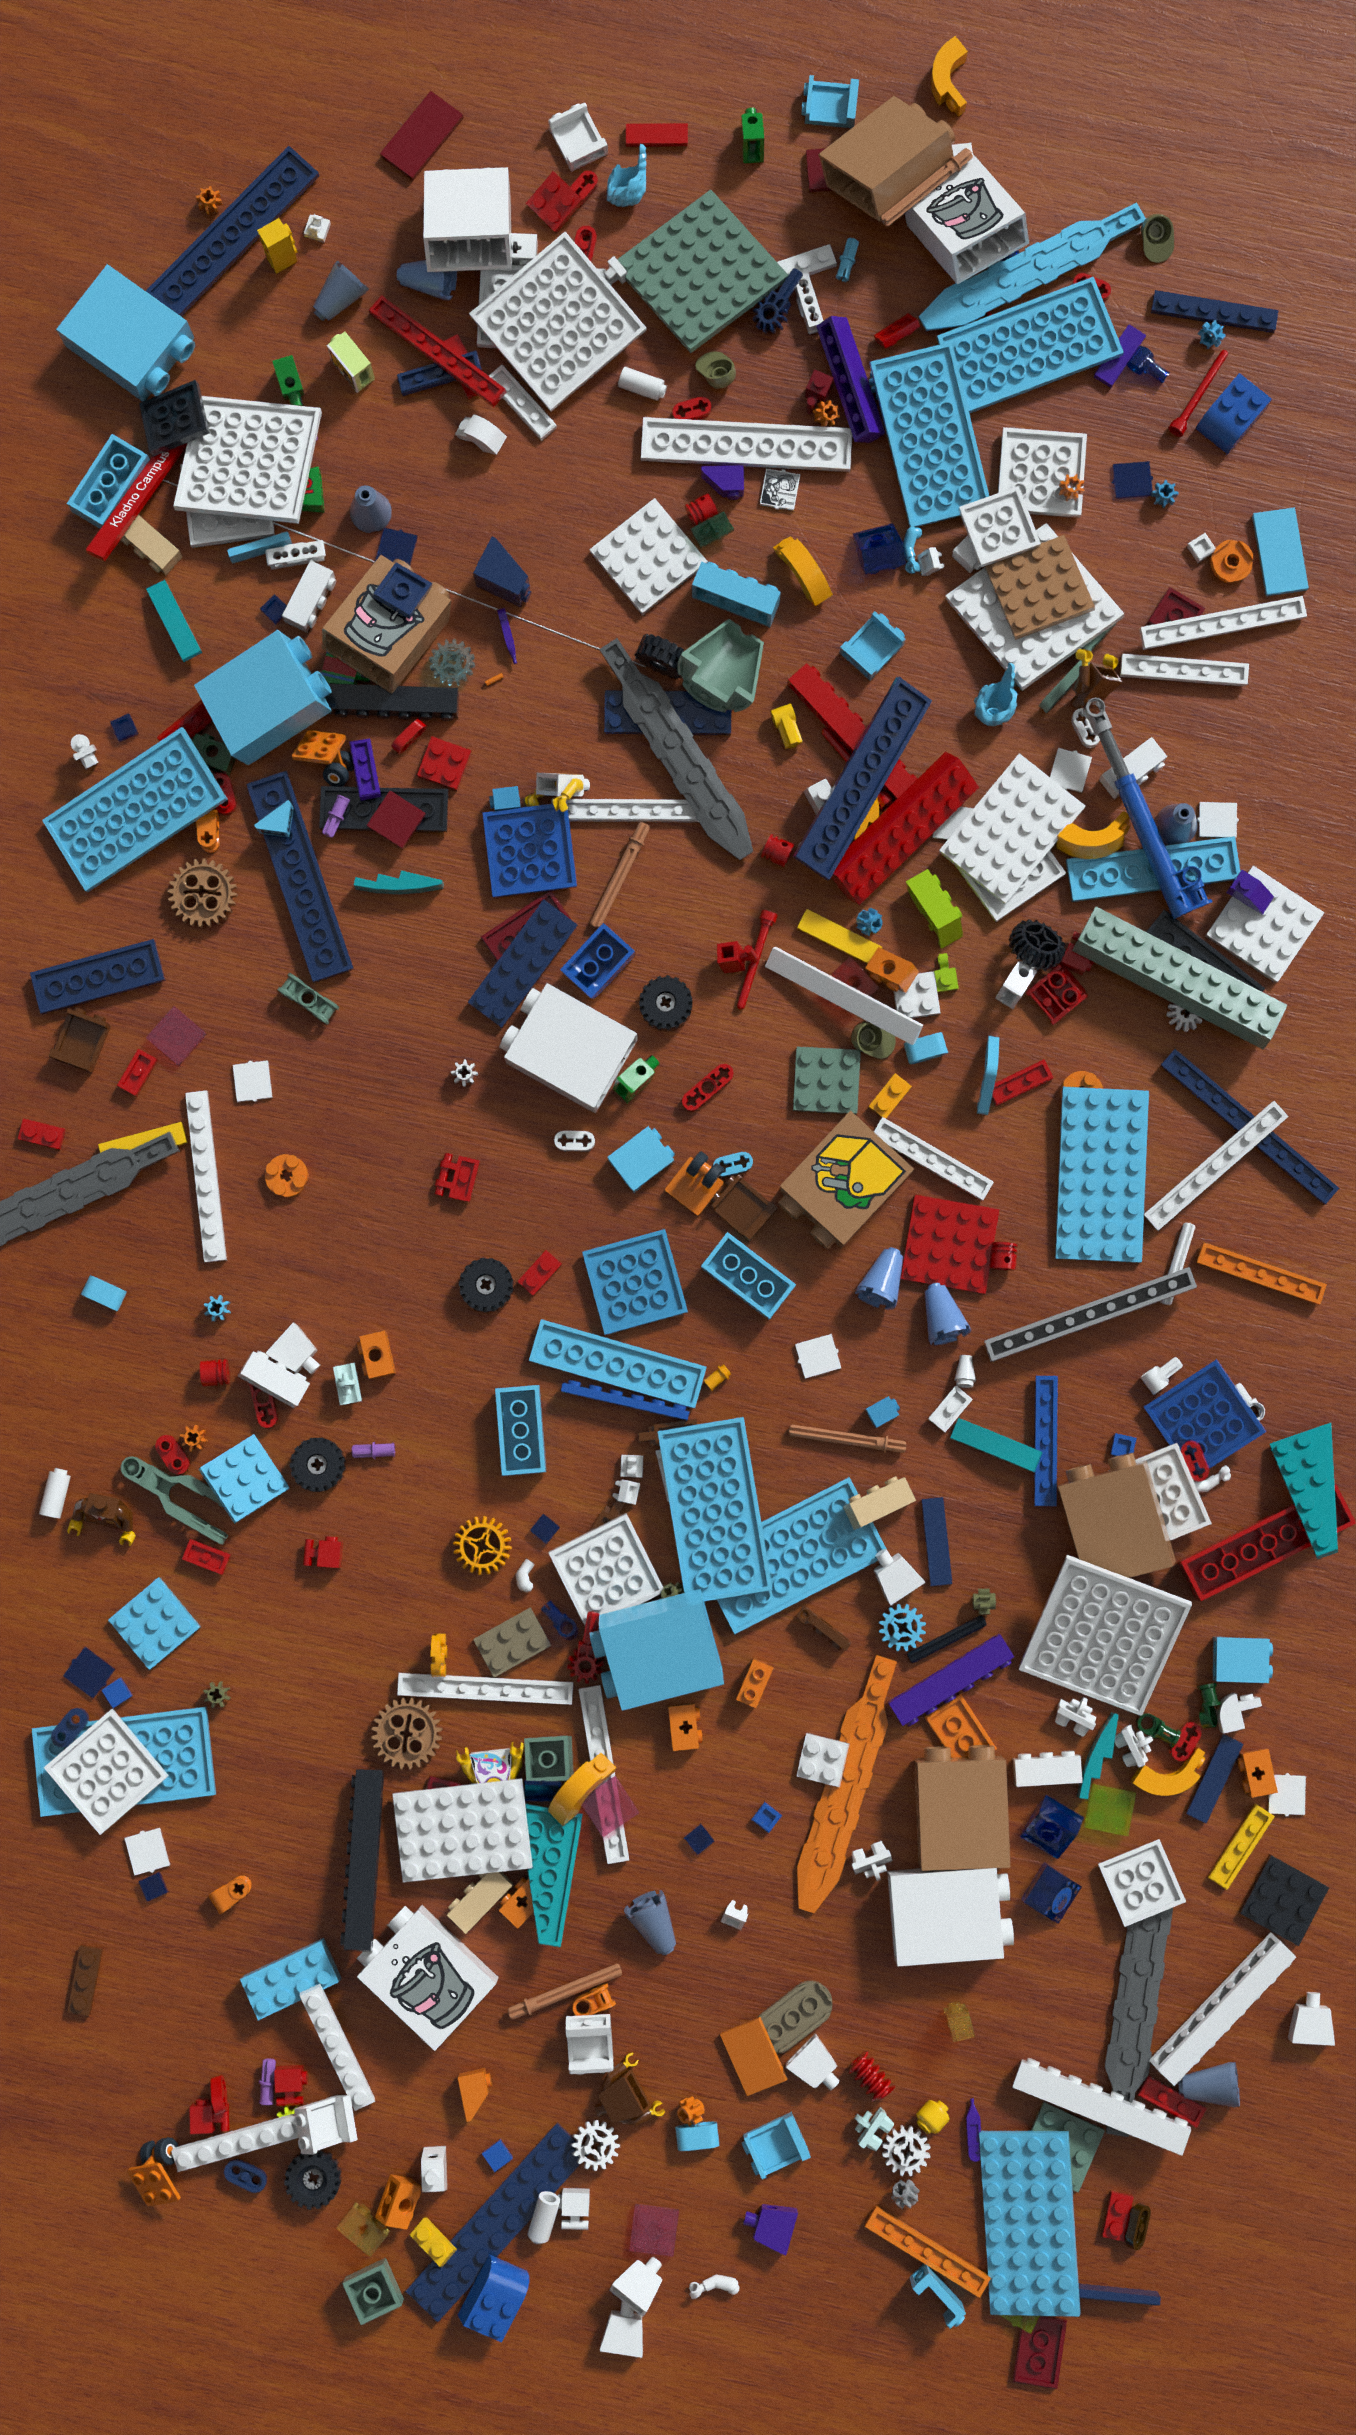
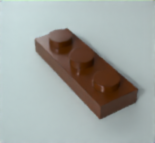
[67,1945,103,2016]

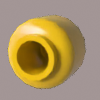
[917,2100,949,2134]

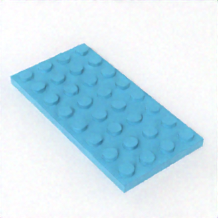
[937,277,1124,414]
[870,342,989,527]
[42,727,228,892]
[1055,1087,1149,1263]
[658,1417,772,1601]
[717,1477,886,1634]
[32,1707,216,1817]
[979,2131,1080,2317]

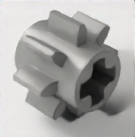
[891,2179,920,2209]

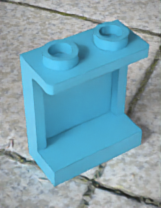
[801,75,859,128]
[839,611,906,681]
[607,1126,675,1193]
[1213,1636,1273,1683]
[741,2112,811,2180]
[909,2264,966,2329]

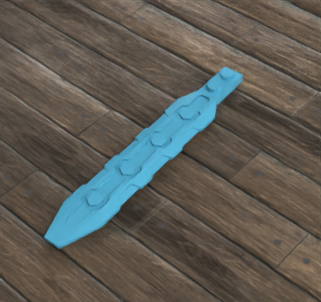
[919,203,1146,331]

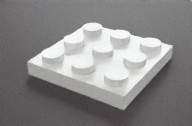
[958,486,1041,568]
[1098,1839,1186,1927]

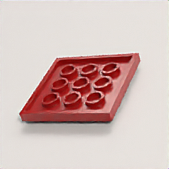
[900,1195,1000,1294]

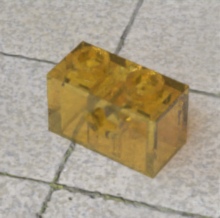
[943,2001,975,2042]
[336,2202,389,2257]

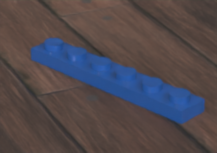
[1034,1376,1058,1506]
[561,1380,690,1420]

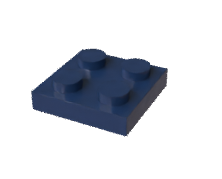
[373,562,432,619]

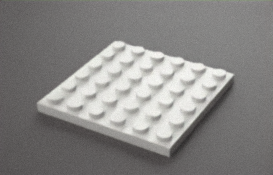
[469,232,647,412]
[174,396,322,523]
[945,523,1124,691]
[1019,1555,1192,1716]

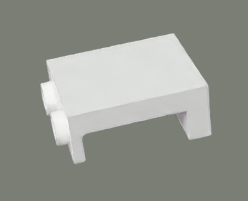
[548,103,608,172]
[566,2014,613,2075]
[294,2095,357,2155]

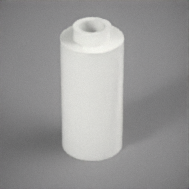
[618,367,667,401]
[39,1468,71,1518]
[528,2191,560,2244]

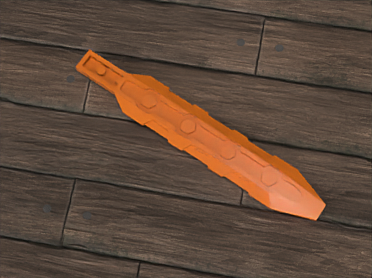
[797,1655,897,1913]

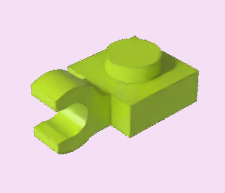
[934,953,959,993]

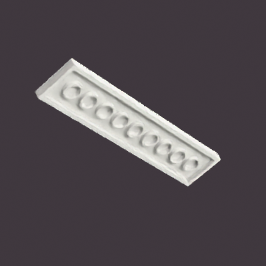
[641,417,852,472]

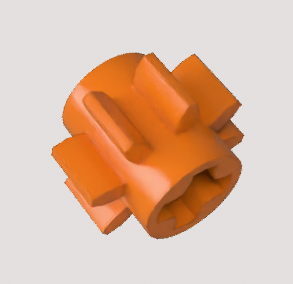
[196,186,223,215]
[812,400,840,427]
[1059,474,1085,501]
[180,1425,208,1452]
[677,2096,705,2126]

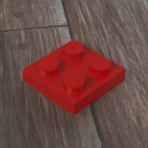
[526,171,584,233]
[417,736,472,791]

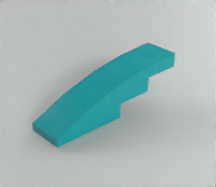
[146,580,202,662]
[354,870,444,894]
[950,1418,1043,1473]
[1077,1713,1119,1799]

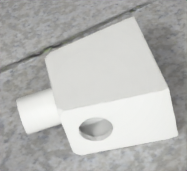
[803,779,832,815]
[995,961,1037,1009]
[266,1323,320,1375]
[874,1549,925,1605]
[1288,1992,1335,2046]
[785,2034,839,2090]
[421,2146,447,2192]
[610,2257,662,2317]
[600,2301,643,2358]

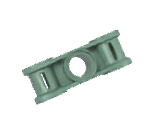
[277,973,340,1025]

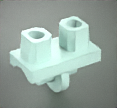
[333,1363,362,1405]
[855,2107,894,2151]

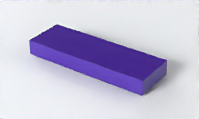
[1094,324,1146,388]
[349,738,381,801]

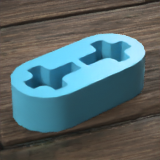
[713,1152,753,1177]

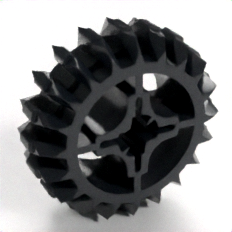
[1009,919,1066,971]

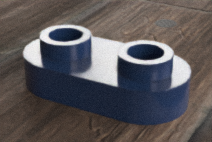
[51,1708,89,1748]
[224,2159,267,2193]

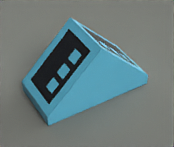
[254,800,294,837]

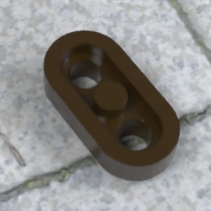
[1125,2203,1151,2250]

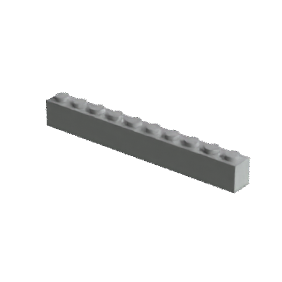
[983,1267,1197,1362]

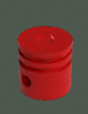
[684,493,719,528]
[761,834,795,868]
[990,1242,1018,1271]
[200,1359,230,1387]

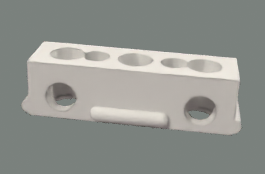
[795,273,823,334]
[265,540,326,570]

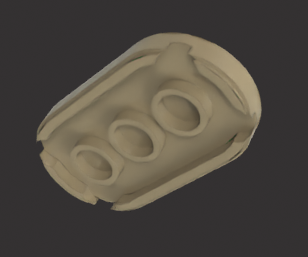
[757,1981,832,2053]

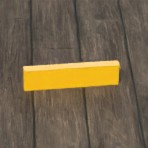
[797,909,883,964]
[98,1122,187,1153]
[1207,1803,1275,1890]

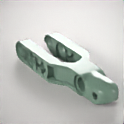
[1015,623,1116,713]
[121,1456,228,1545]

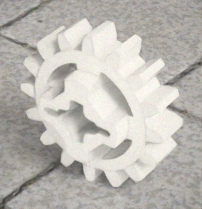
[571,2120,620,2171]
[882,2125,930,2176]

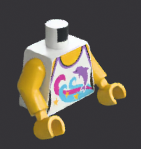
[525,773,590,812]
[456,1742,524,1784]

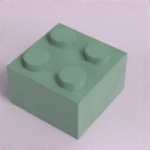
[524,1736,574,1784]
[342,2258,404,2325]

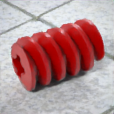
[849,2051,896,2102]

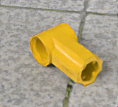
[770,703,803,749]

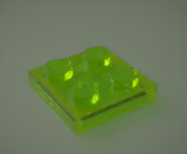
[1084,1783,1136,1836]

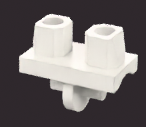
[71,734,98,769]
[1055,1697,1096,1736]
[1115,1724,1153,1767]
[852,1841,892,1881]

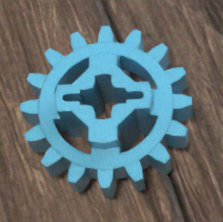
[879,1604,926,1651]

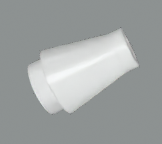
[954,1355,976,1388]

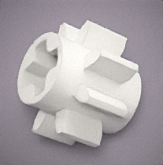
[451,1059,478,1087]

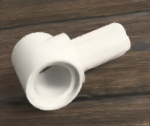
[1140,1357,1183,1395]
[1235,1383,1265,1421]

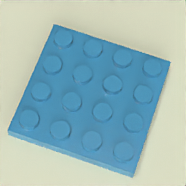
[582,1229,688,1335]

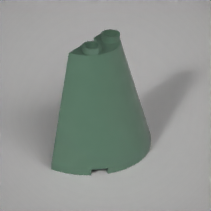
[678,619,764,712]

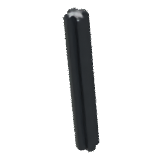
[907,1615,987,1663]

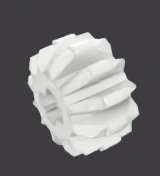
[1166,1004,1202,1032]

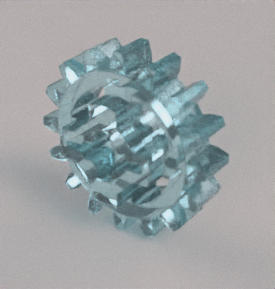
[429,639,475,686]

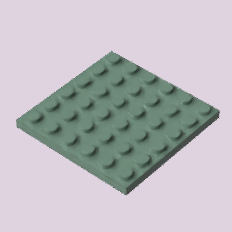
[617,189,789,353]

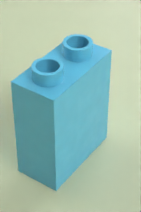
[56,264,195,402]
[194,630,332,765]
[590,1589,724,1711]

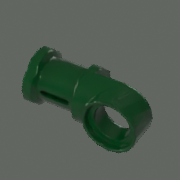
[1197,1683,1221,1729]
[1136,1713,1181,1748]

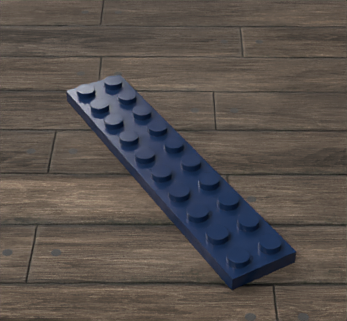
[146,146,320,317]
[793,677,932,880]
[246,771,354,983]
[406,2122,589,2322]

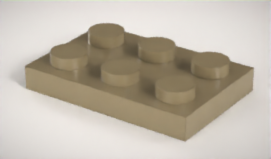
[473,1607,552,1677]

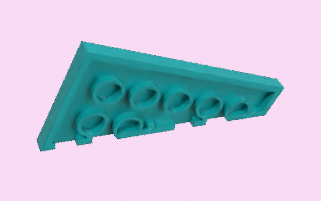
[1269,1423,1338,1560]
[525,1804,583,1948]

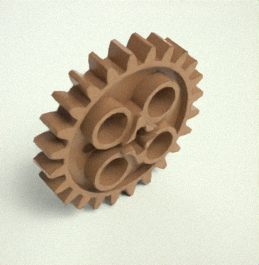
[167,859,238,928]
[371,1697,443,1769]

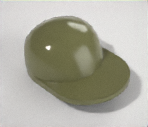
[1141,214,1174,263]
[695,352,736,389]
[851,1021,896,1059]

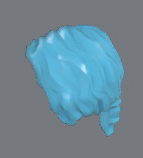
[607,144,646,207]
[974,663,1017,726]

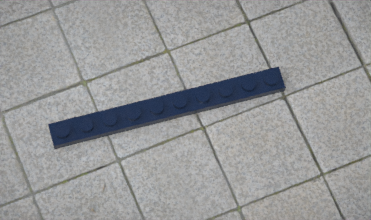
[1160,1049,1339,1205]

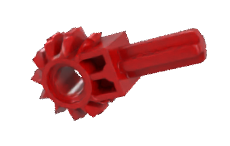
[567,1611,604,1684]

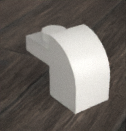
[455,415,507,455]
[1216,1693,1262,1733]

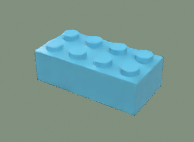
[67,434,150,529]
[692,561,781,627]
[701,1232,796,1320]
[495,1385,546,1476]
[240,1938,342,2020]

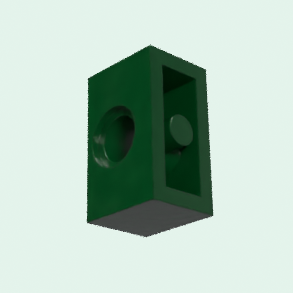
[193,733,236,777]

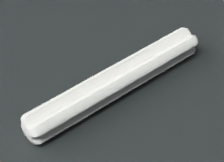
[1160,1223,1195,1305]

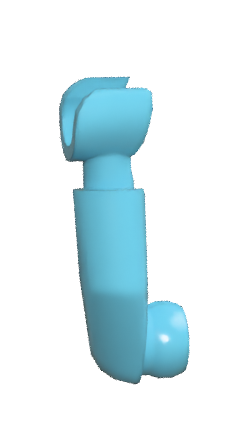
[902,527,922,573]

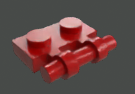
[435,1153,480,1203]

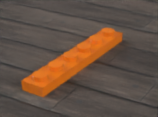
[1196,1242,1327,1305]
[864,2206,991,2298]

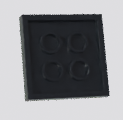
[139,380,210,457]
[1239,1854,1329,1946]

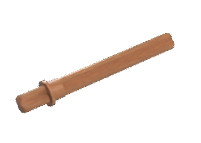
[880,148,973,226]
[590,822,650,929]
[789,1424,906,1453]
[508,1964,622,2020]

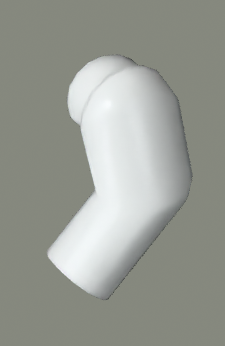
[516,1559,535,1593]

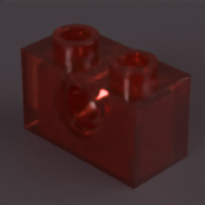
[831,956,879,997]

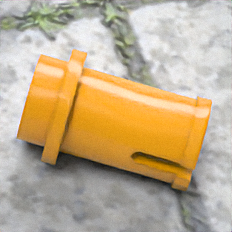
[704,1364,731,1391]

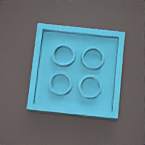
[199,1434,290,1524]
[108,1577,201,1670]

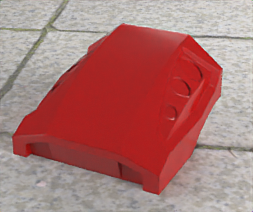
[1026,964,1088,1025]

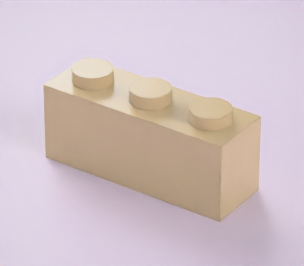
[120,515,182,575]
[843,1476,916,1530]
[447,1872,513,1934]

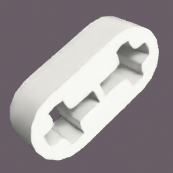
[1071,708,1100,748]
[554,1131,595,1152]

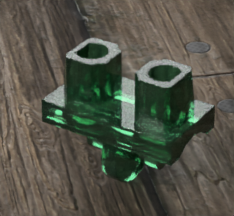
[691,511,734,548]

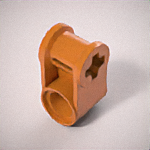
[195,810,220,853]
[208,1875,252,1914]
[572,1983,616,2016]

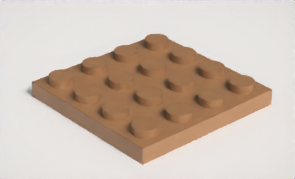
[985,535,1095,640]

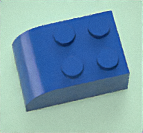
[1195,373,1272,454]
[560,923,635,999]
[458,2254,529,2342]

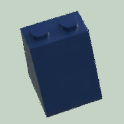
[473,536,532,607]

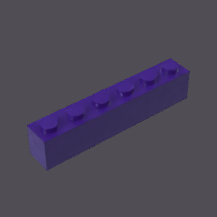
[816,316,885,443]
[888,1634,1014,1727]

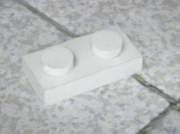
[928,1386,973,1433]

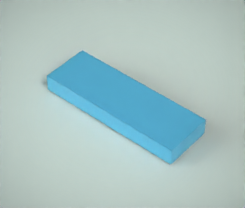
[227,532,292,564]

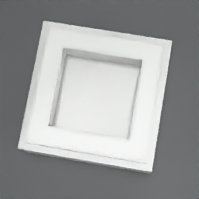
[1187,533,1215,563]

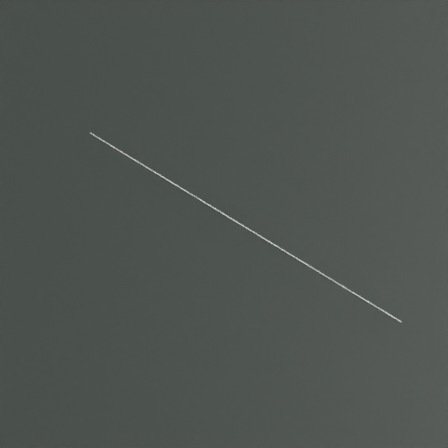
[162,479,646,668]

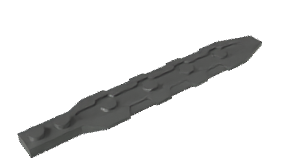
[599,638,753,860]
[0,1132,180,1247]
[1104,1908,1173,2137]

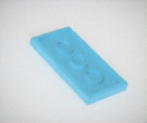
[1252,507,1309,596]

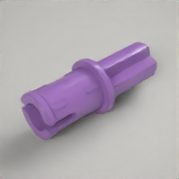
[322,795,350,838]
[352,1442,395,1459]
[259,2058,276,2105]

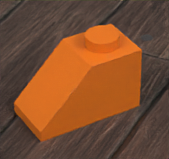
[458,2068,492,2122]

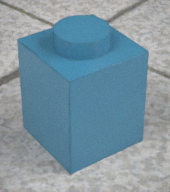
[489,786,521,811]
[865,1396,900,1428]

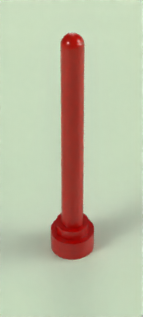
[1168,350,1228,437]
[821,728,895,810]
[737,910,778,1010]

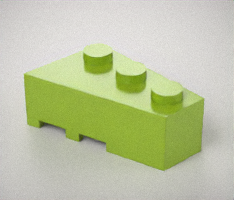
[906,869,963,949]

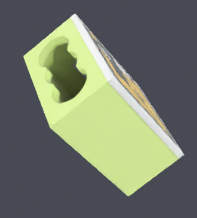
[327,332,375,393]

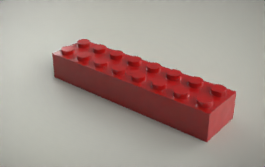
[831,751,980,905]
[1177,1484,1356,1601]

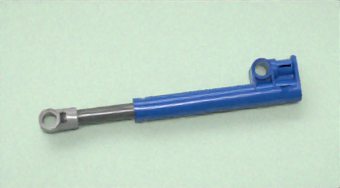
[1083,698,1212,919]

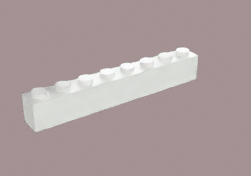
[1149,1932,1296,2086]
[1013,2058,1191,2155]

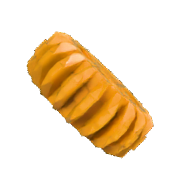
[453,1516,512,1575]

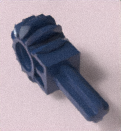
[753,268,803,334]

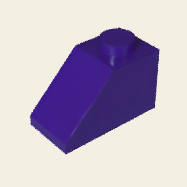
[701,465,744,500]
[1226,870,1274,915]

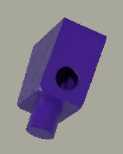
[743,2204,798,2255]

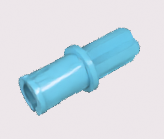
[836,238,859,282]

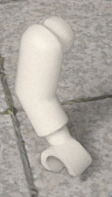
[1193,1465,1231,1493]
[689,2274,739,2299]

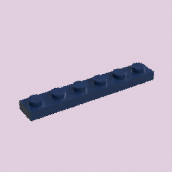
[1151,290,1279,333]

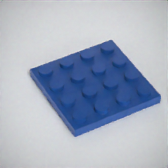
[483,802,577,898]
[1144,1359,1266,1475]

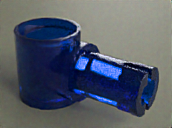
[1127,346,1170,383]
[541,1600,578,1641]

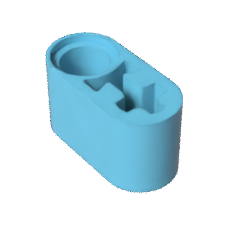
[903,1032,948,1064]
[81,1275,127,1311]
[675,2121,719,2151]

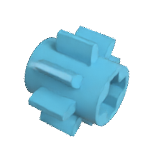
[204,1295,231,1322]

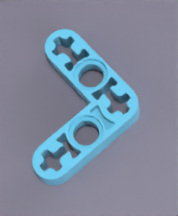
[977,1036,999,1115]

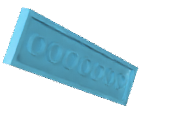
[1066,836,1240,902]
[529,1319,707,1409]

